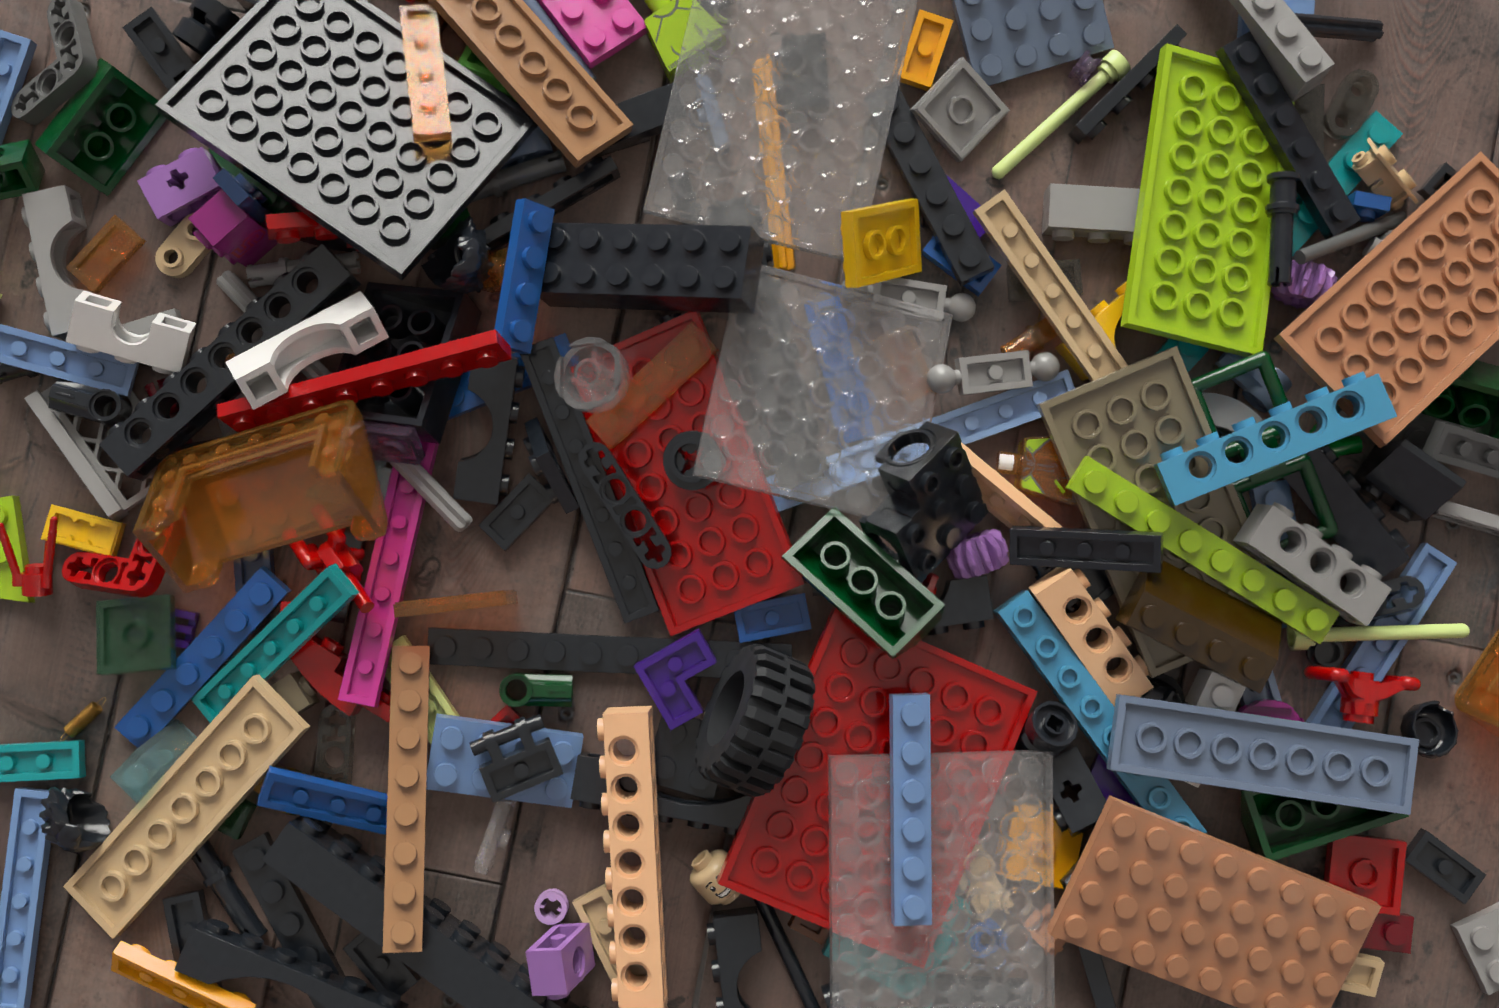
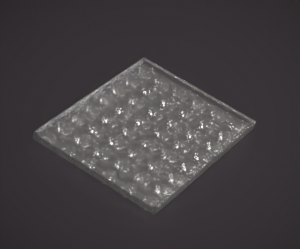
[643,0,918,261]
[828,750,1055,1008]

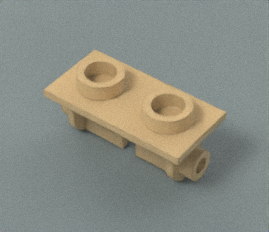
[1351,137,1419,210]

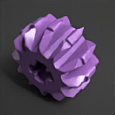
[1271,260,1337,309]
[946,529,1009,579]

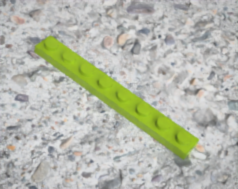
[1065,456,1340,644]

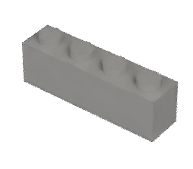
[1042,183,1140,246]

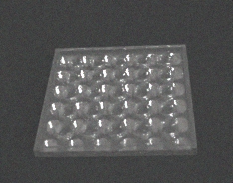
[692,264,953,518]

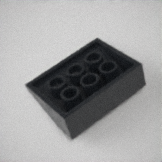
[323,282,482,444]

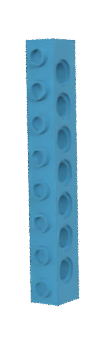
[993,590,1207,833]

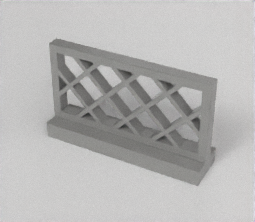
[24,386,183,522]

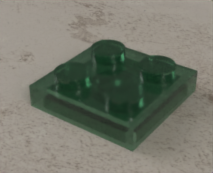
[96,594,176,676]

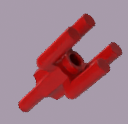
[283,505,374,613]

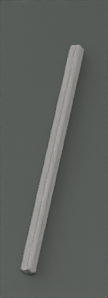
[216,270,473,532]

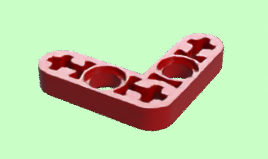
[62,494,188,598]

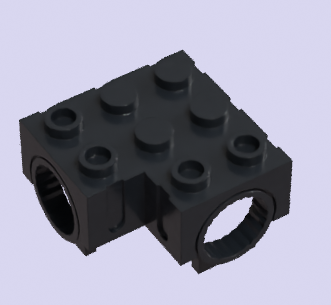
[859,421,989,583]

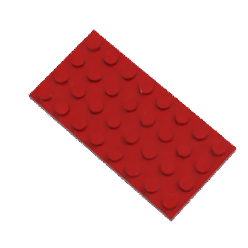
[565,311,807,636]

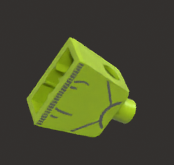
[644,0,726,83]

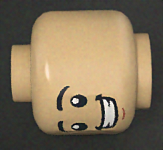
[690,849,741,905]

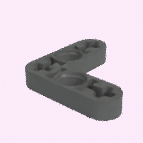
[11,0,98,125]

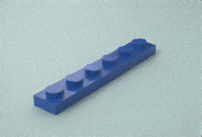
[114,566,292,752]

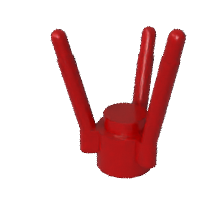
[0,516,58,597]

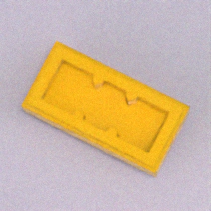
[41,504,126,556]

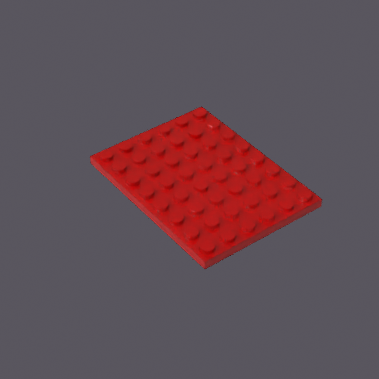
[716,606,1038,968]

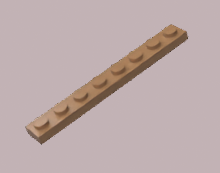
[382,646,430,953]

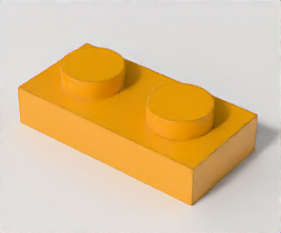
[896,9,954,91]

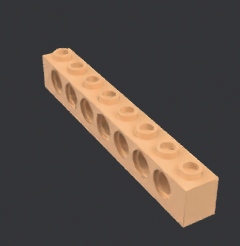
[597,706,668,1008]

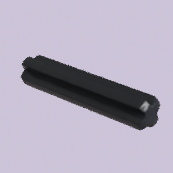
[1294,13,1384,42]

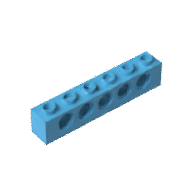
[1154,371,1397,506]

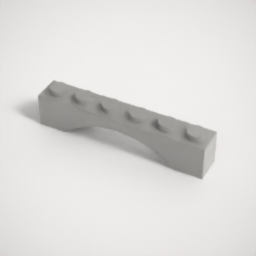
[1228,0,1335,102]

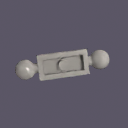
[840,278,976,323]
[927,350,1060,396]

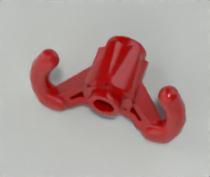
[1303,666,1421,724]

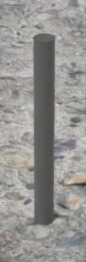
[1294,211,1407,265]

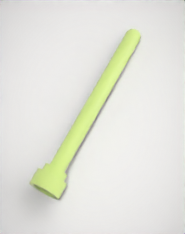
[991,50,1131,179]
[1287,623,1470,650]

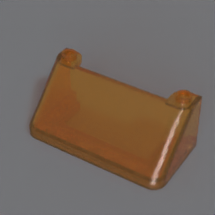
[133,400,388,593]

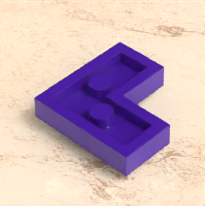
[634,628,717,730]

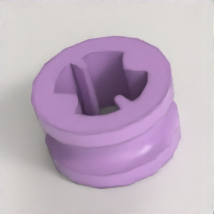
[534,888,569,925]

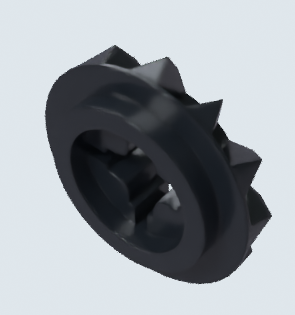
[663,431,722,490]

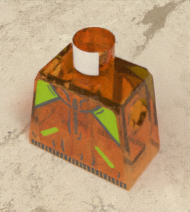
[995,436,1077,506]

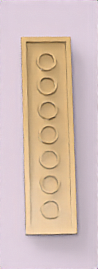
[63,675,311,939]

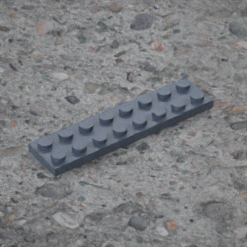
[1106,694,1419,815]

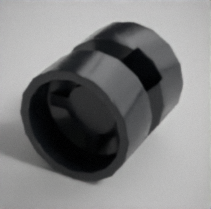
[172,0,240,57]
[1015,701,1078,765]

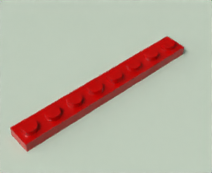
[217,329,512,432]

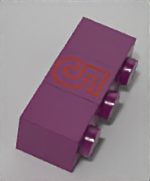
[188,189,278,267]

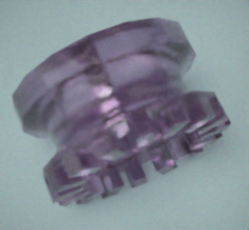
[1067,49,1102,87]

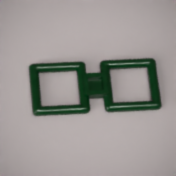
[1191,351,1338,549]

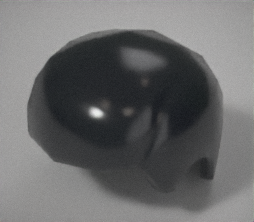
[1400,700,1459,759]

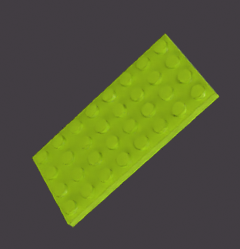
[1120,43,1295,357]

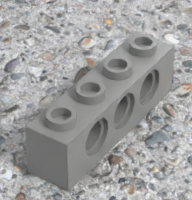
[1233,502,1392,626]

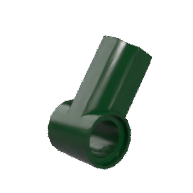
[499,673,573,707]

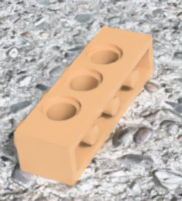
[1028,567,1154,707]

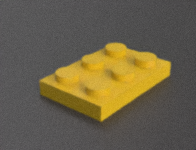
[840,199,922,288]

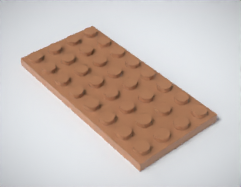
[1274,151,1499,448]
[1047,795,1381,1008]

